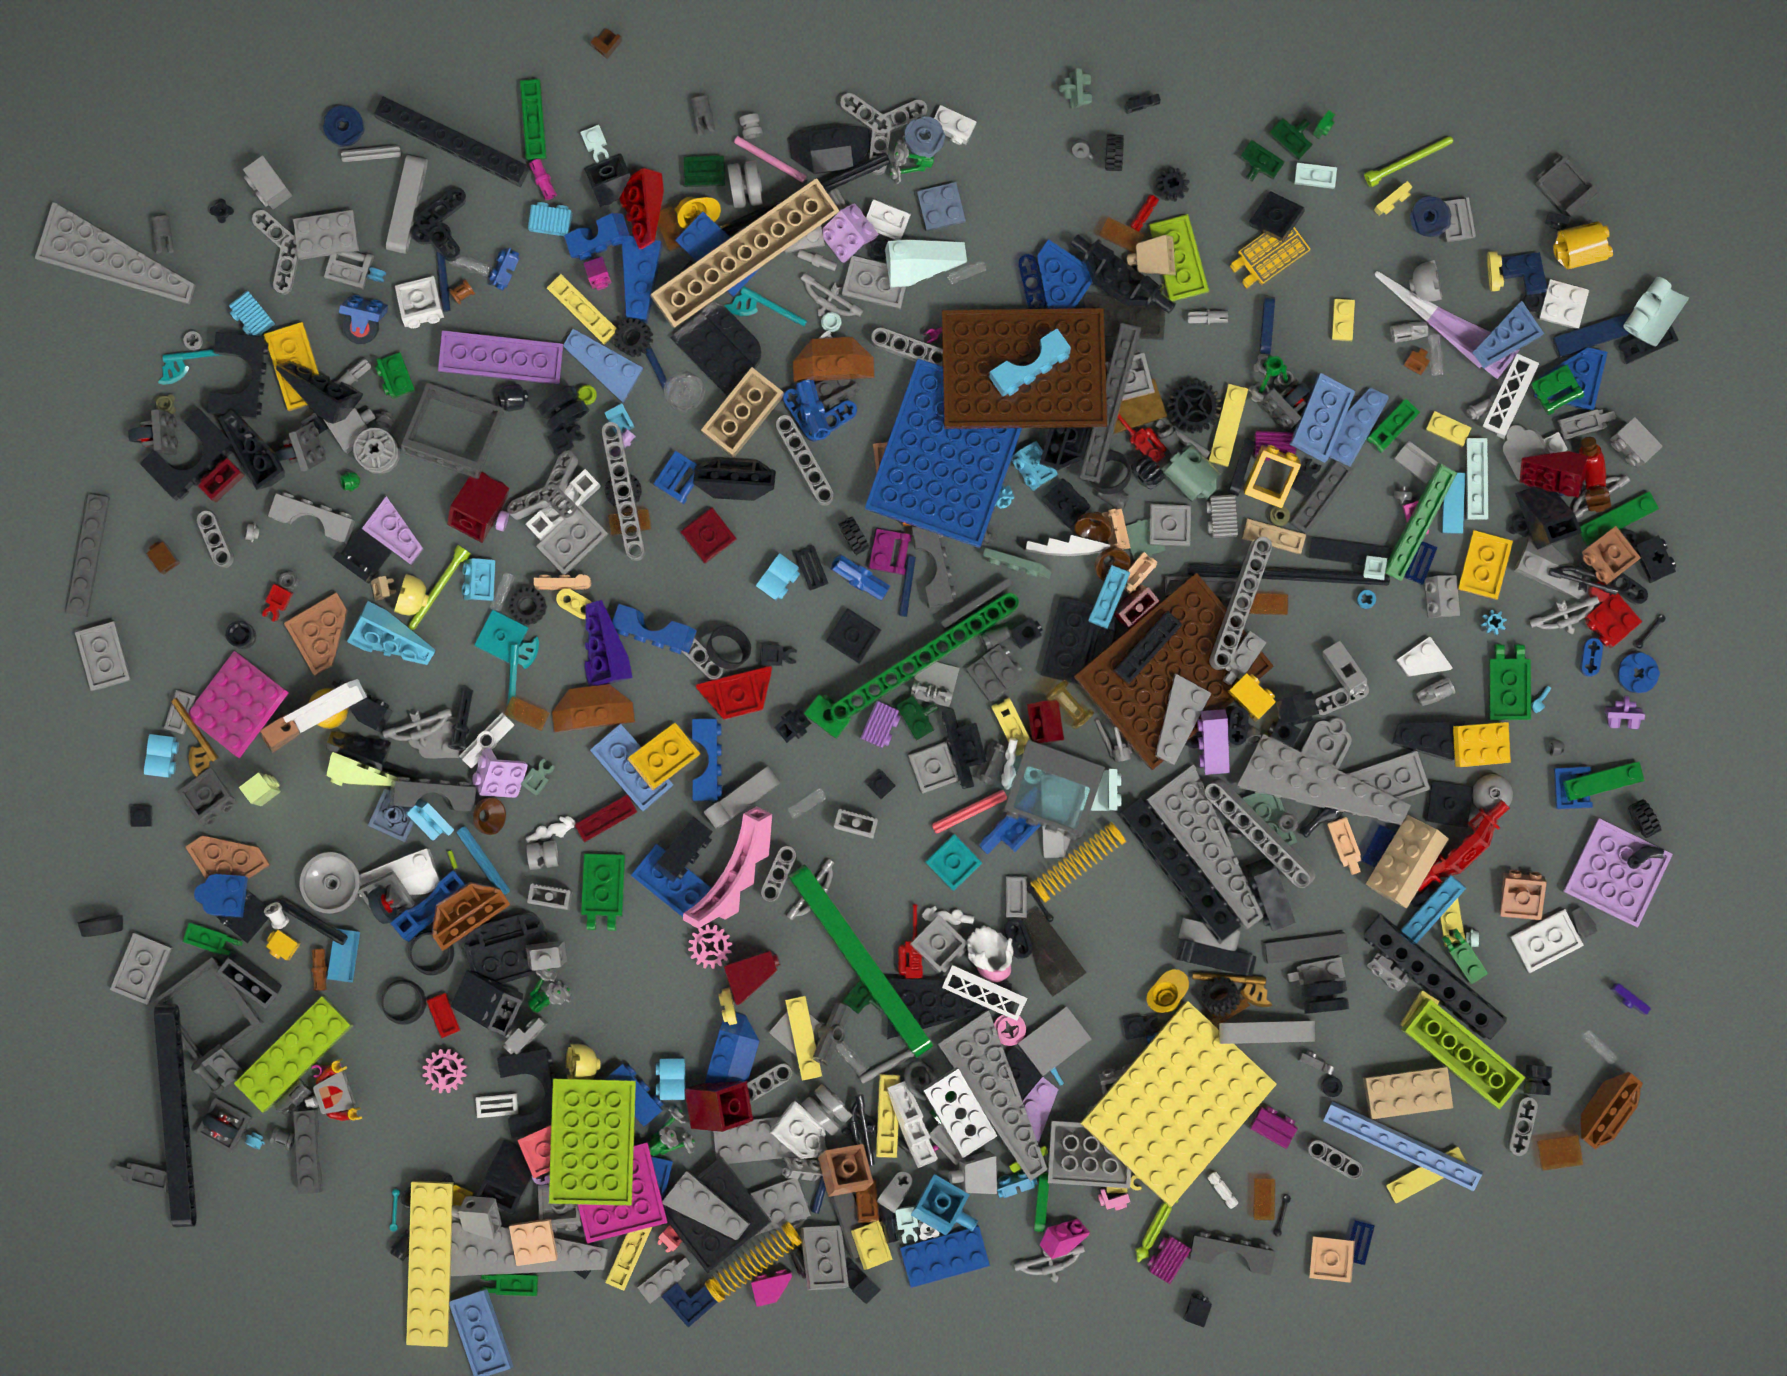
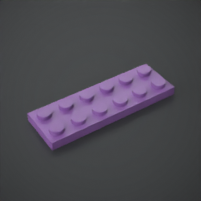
[438,331,563,385]

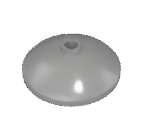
[300,852,360,914]

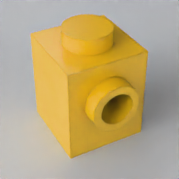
[266,930,301,960]

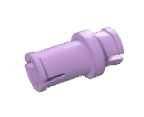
[610,428,636,457]

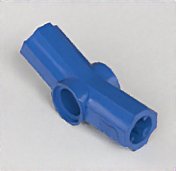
[796,380,830,440]
[831,554,890,601]

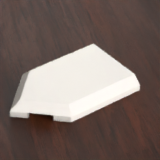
[770,1101,827,1159]

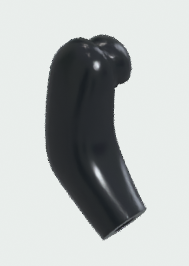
[1627,846,1664,869]

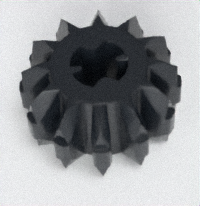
[1155,167,1190,202]
[1131,454,1165,490]

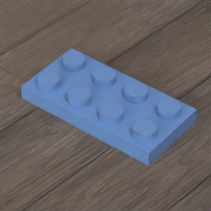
[1290,373,1355,463]
[590,724,674,812]
[449,1289,514,1376]

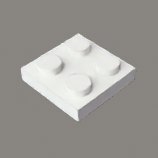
[1539,279,1589,330]

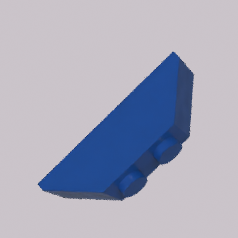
[705,1012,760,1083]

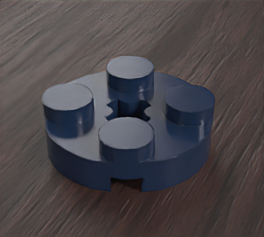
[323,106,364,147]
[1410,196,1451,237]

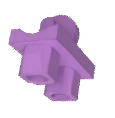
[1605,695,1645,729]

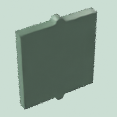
[1126,519,1166,560]

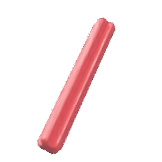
[932,790,1007,833]

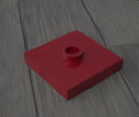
[680,507,737,564]

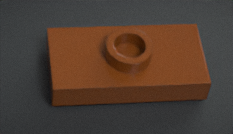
[856,1180,879,1223]

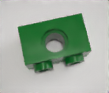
[804,695,851,740]

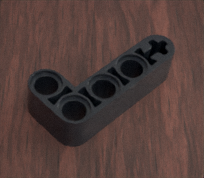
[1175,939,1257,977]

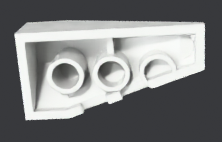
[359,848,441,897]

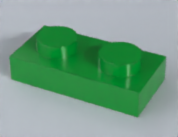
[1313,110,1335,139]

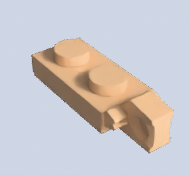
[1327,817,1361,875]

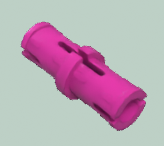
[529,159,557,200]

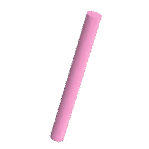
[734,136,807,183]

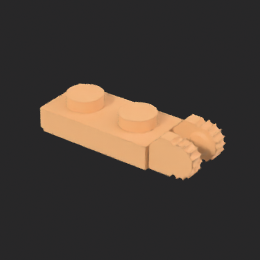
[534,574,592,590]

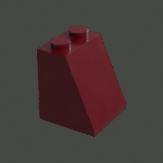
[447,472,510,543]
[724,951,781,1006]
[684,1081,753,1132]

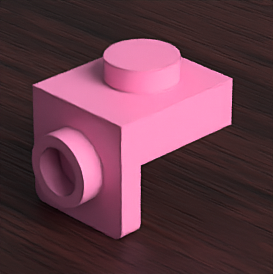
[1098,1188,1130,1210]

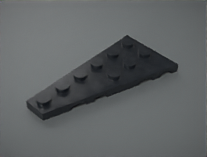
[887,978,1012,1040]

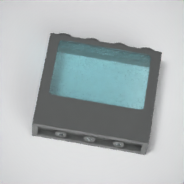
[1003,740,1105,840]

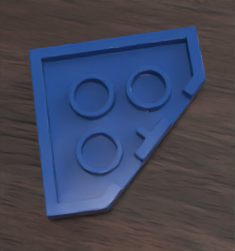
[1037,239,1093,309]
[1534,347,1608,411]

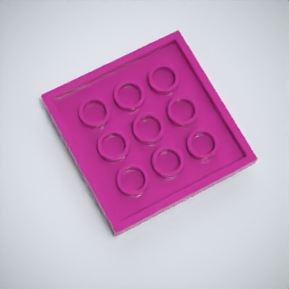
[188,651,289,758]
[578,1142,668,1243]

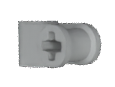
[877,1172,912,1213]

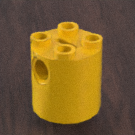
[1553,221,1613,270]

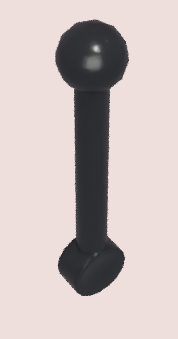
[1636,615,1666,649]
[1027,885,1054,922]
[1274,1195,1291,1237]

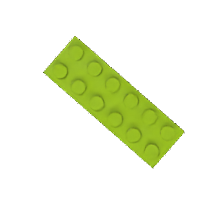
[234,996,354,1113]
[1400,998,1525,1109]

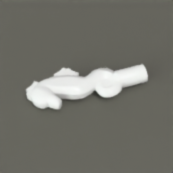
[1001,738,1018,790]
[526,816,576,844]
[922,906,974,925]

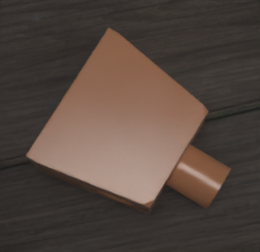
[260,714,300,753]

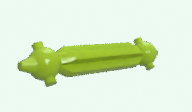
[1135,1200,1179,1262]

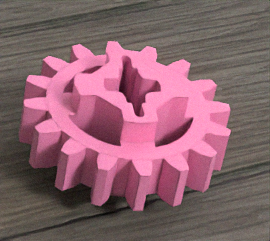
[688,925,733,969]
[423,1049,467,1093]

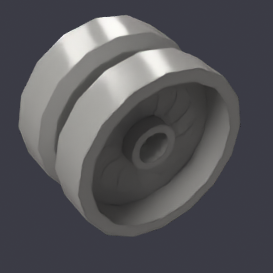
[728,160,762,209]
[801,1084,853,1135]

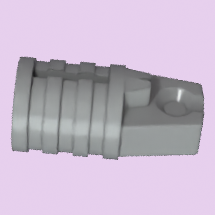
[1390,322,1428,344]
[1417,677,1456,706]

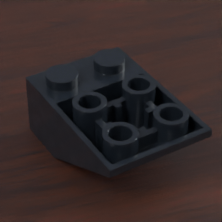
[1515,487,1582,550]
[332,680,393,733]
[450,970,523,1036]
[476,1140,532,1214]

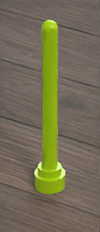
[1364,136,1453,188]
[408,545,471,630]

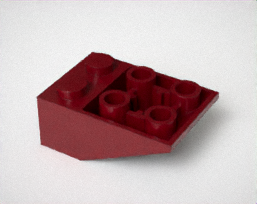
[1519,451,1588,498]

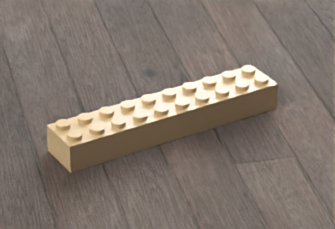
[650,178,840,328]

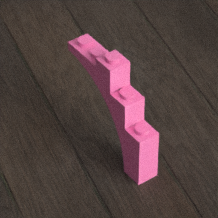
[683,806,772,928]

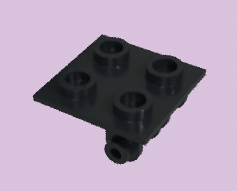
[217,889,269,944]

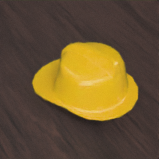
[675,197,721,229]
[1146,969,1189,1013]

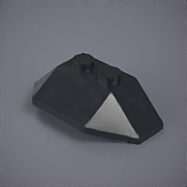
[789,126,871,174]
[1039,427,1093,470]
[693,457,776,501]

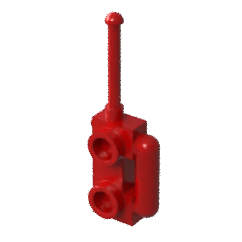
[1118,414,1167,463]
[898,904,923,978]

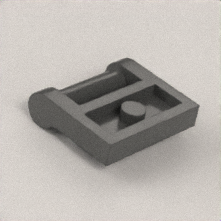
[191,1044,245,1095]

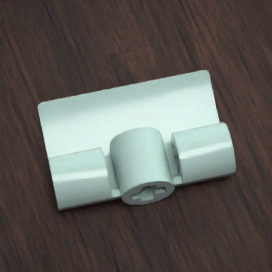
[1623,277,1689,346]

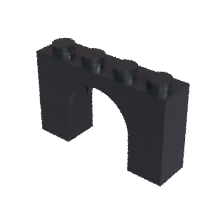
[207,332,269,419]
[140,408,233,501]
[497,1049,556,1139]

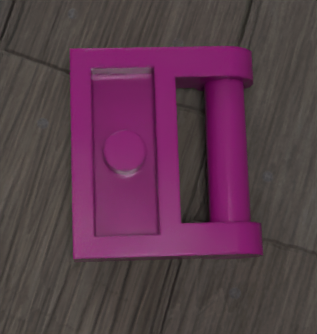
[869,529,912,575]

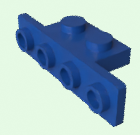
[979,787,1041,854]

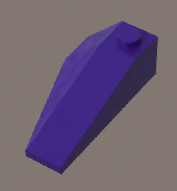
[585,600,633,687]

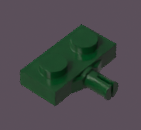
[1269,118,1313,161]
[1240,140,1285,182]
[896,695,938,741]
[843,980,881,1014]

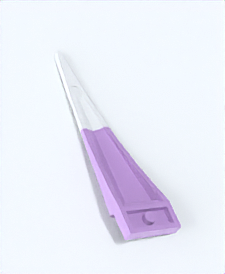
[1374,271,1519,379]

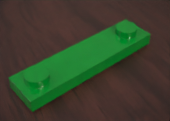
[520,79,547,161]
[1580,491,1659,546]
[1563,761,1645,801]

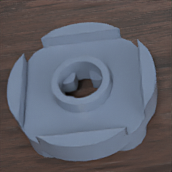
[904,116,945,158]

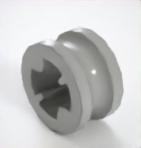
[183,331,203,351]

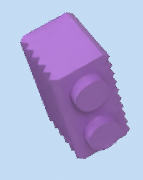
[860,701,901,749]

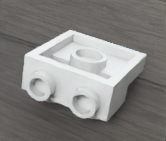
[395,276,444,328]

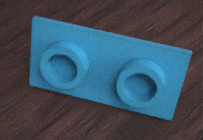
[997,1169,1038,1198]

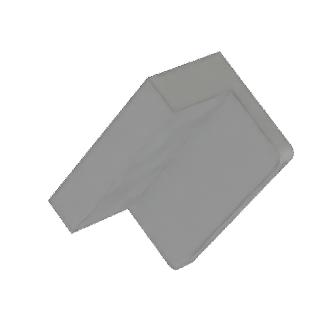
[1394,441,1438,484]

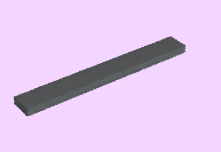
[1080,323,1141,484]

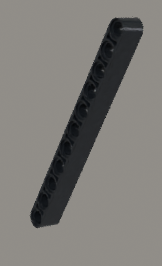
[154,1004,197,1228]

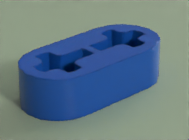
[1580,638,1603,677]

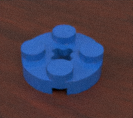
[1618,653,1660,693]

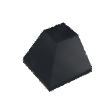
[584,153,631,207]

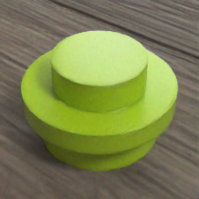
[578,385,597,405]

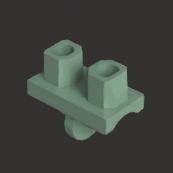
[1059,68,1092,109]

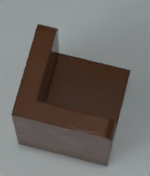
[590,29,622,59]

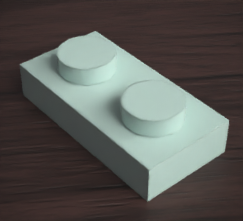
[1294,163,1337,189]

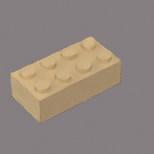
[701,367,784,458]
[1366,815,1449,908]
[1363,1067,1453,1119]

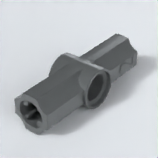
[813,1002,851,1066]

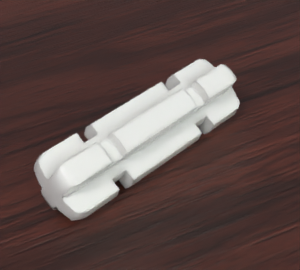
[1207,1172,1238,1209]

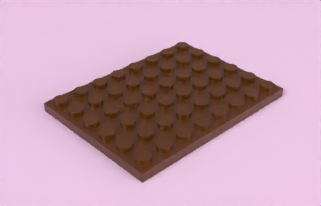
[942,308,1107,429]
[1073,573,1274,770]

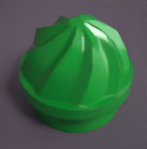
[340,471,361,492]

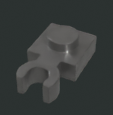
[1298,1051,1335,1075]

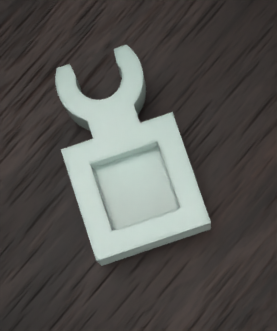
[581,125,609,163]
[895,1205,918,1243]

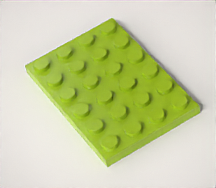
[549,1079,636,1205]

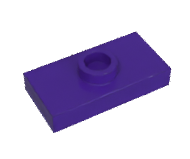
[1610,984,1651,1015]

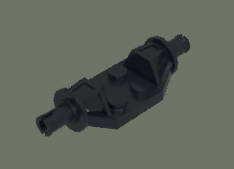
[1071,234,1176,314]

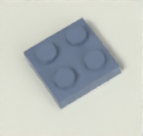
[917,182,966,231]

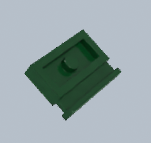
[684,156,725,187]

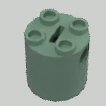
[1161,442,1221,502]

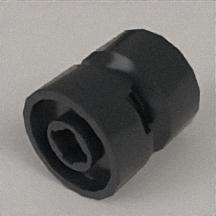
[225,621,257,649]
[1524,1064,1553,1095]

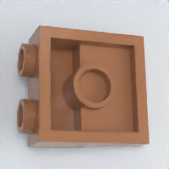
[1582,526,1641,584]
[1500,870,1547,920]

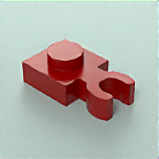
[262,583,293,622]

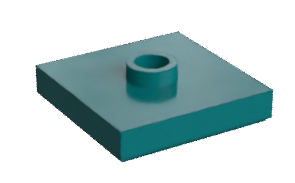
[474,610,529,664]
[925,834,982,891]

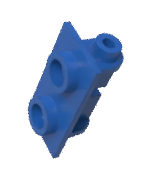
[488,248,520,291]

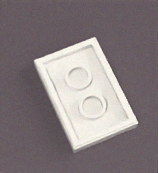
[1510,909,1584,973]

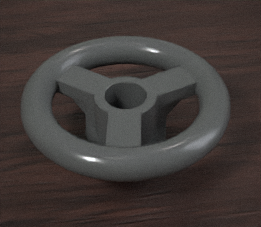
[905,1061,936,1100]

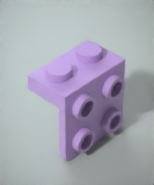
[822,203,879,263]
[472,748,527,797]

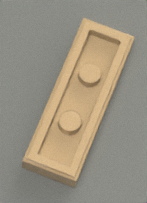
[1242,519,1306,555]

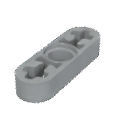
[1315,685,1369,716]
[1508,1097,1538,1156]

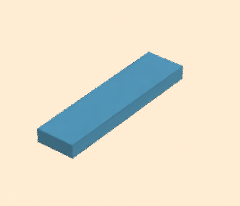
[1401,874,1466,943]

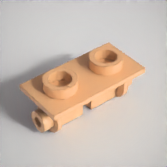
[1102,509,1131,550]
[1124,552,1157,594]

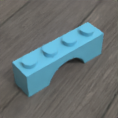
[989,329,1071,397]

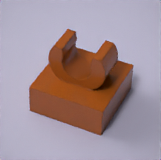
[1403,348,1430,375]

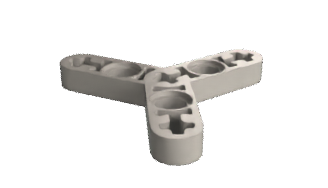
[840,93,927,175]
[252,210,299,295]
[507,450,582,524]

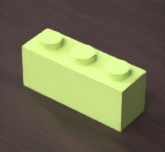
[239,772,281,806]

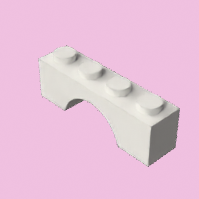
[526,469,601,541]

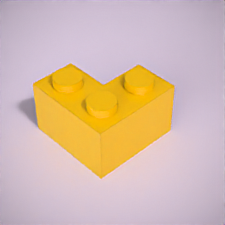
[1228,673,1276,722]

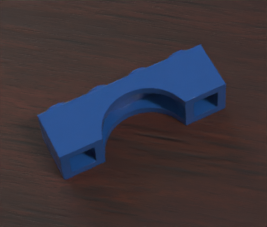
[612,604,697,654]
[692,719,722,801]
[391,870,467,942]

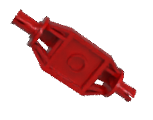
[1418,799,1510,892]

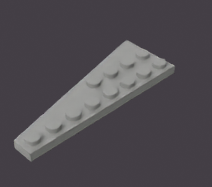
[35,202,196,305]
[1237,734,1411,825]
[1146,764,1263,930]
[938,1011,1047,1181]
[451,1217,609,1276]

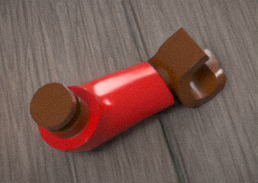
[1579,436,1611,513]

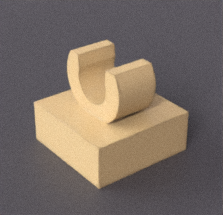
[371,576,396,601]

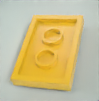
[1458,530,1513,600]
[1453,722,1511,767]
[628,723,700,790]

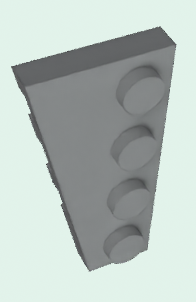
[1155,674,1211,765]
[662,1171,750,1240]

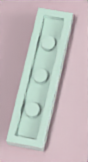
[1466,438,1488,520]

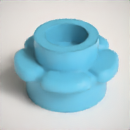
[245,1132,265,1150]

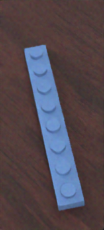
[1323,1101,1483,1191]

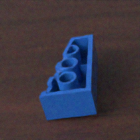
[622,235,663,324]

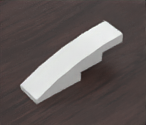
[1025,535,1110,556]
[887,1081,938,1168]

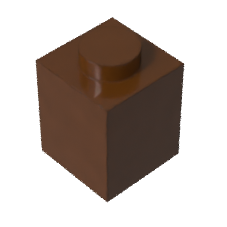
[146,542,180,575]

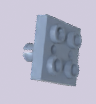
[368,789,414,842]

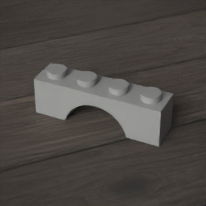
[268,492,355,544]

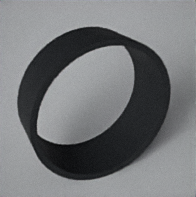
[1089,450,1131,494]
[706,625,751,669]
[78,915,123,937]
[410,931,454,976]
[382,980,426,1025]

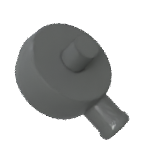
[1071,139,1094,160]
[1393,485,1418,504]

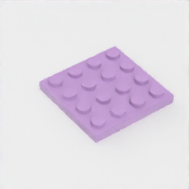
[1563,818,1673,928]

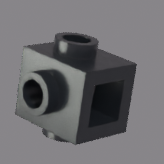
[774,708,812,743]

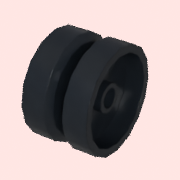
[537,385,589,433]
[1301,980,1349,1014]

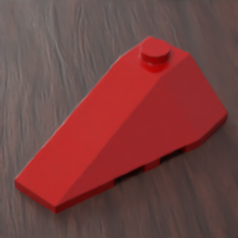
[620,168,664,249]

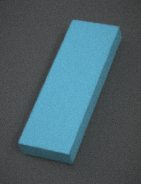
[1442,473,1465,534]
[1089,565,1130,629]

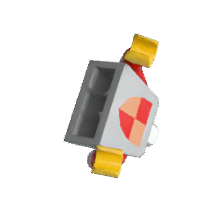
[305,1058,362,1121]

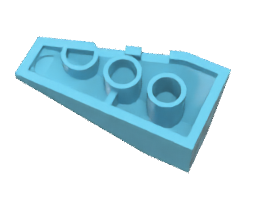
[347,601,436,665]

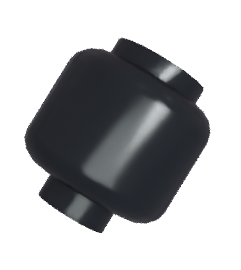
[497,384,528,412]

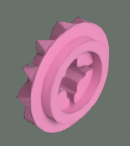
[994,1013,1026,1046]

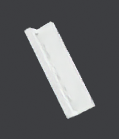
[1483,354,1539,439]
[283,679,367,733]
[942,965,1027,1021]

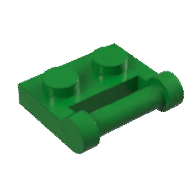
[1530,365,1584,415]

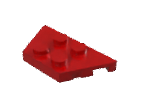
[696,666,772,720]

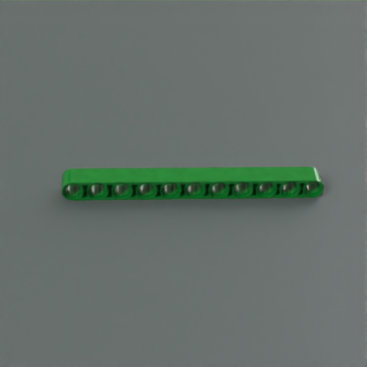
[830,593,1019,723]
[788,864,933,1058]

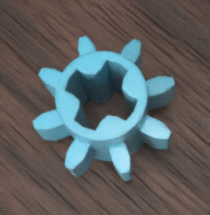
[995,485,1015,509]
[1481,610,1507,635]

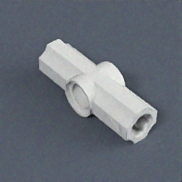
[459,713,515,768]

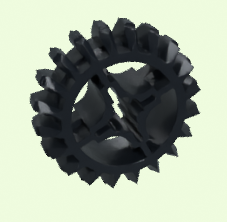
[1167,379,1222,434]

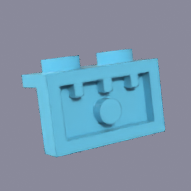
[1012,441,1058,491]
[462,558,495,601]
[406,799,454,840]

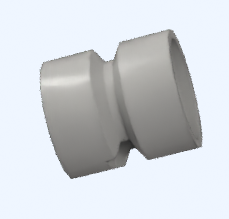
[527,841,559,870]

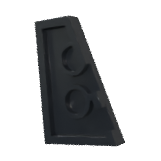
[326,731,391,771]

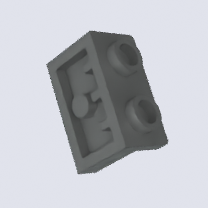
[815,379,860,409]

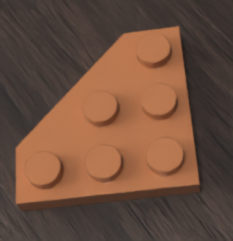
[284,592,348,676]
[186,836,271,880]

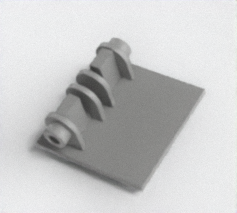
[910,658,960,707]

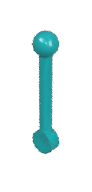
[389,1189,400,1232]

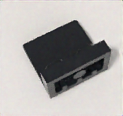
[333,528,392,584]

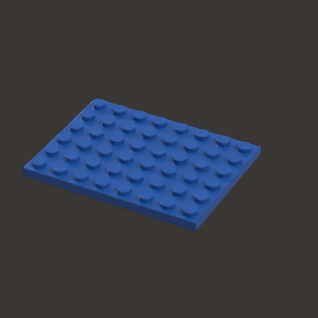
[865,359,1022,548]

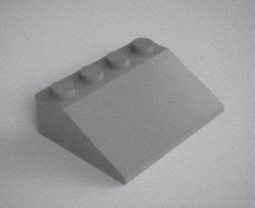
[1048,1120,1131,1188]

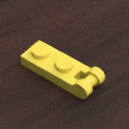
[991,697,1031,757]
[1440,898,1465,947]

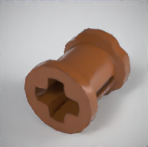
[449,279,475,305]

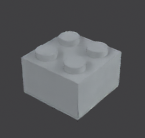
[243,155,292,209]
[1610,417,1663,468]

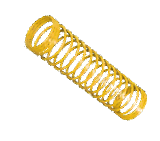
[1030,822,1126,903]
[705,1222,802,1303]

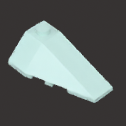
[885,240,967,288]

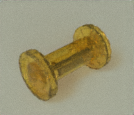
[1046,680,1094,730]

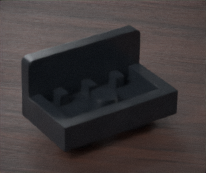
[1041,478,1091,528]

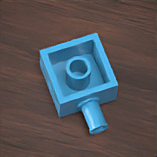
[911,1174,978,1235]

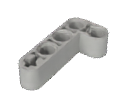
[704,766,781,829]

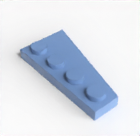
[1473,301,1544,369]
[563,329,643,404]
[1329,388,1389,467]

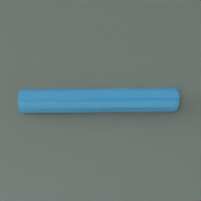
[457,826,510,895]

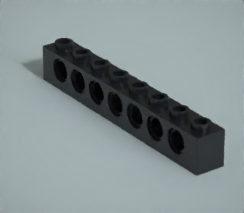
[374,96,529,188]
[1119,798,1241,944]
[1364,913,1507,1040]

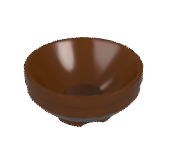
[1075,512,1112,542]
[1094,547,1131,581]
[473,798,506,835]

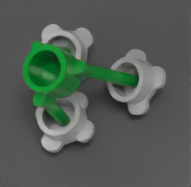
[1249,354,1298,402]

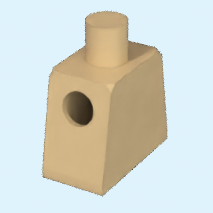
[1127,235,1176,275]

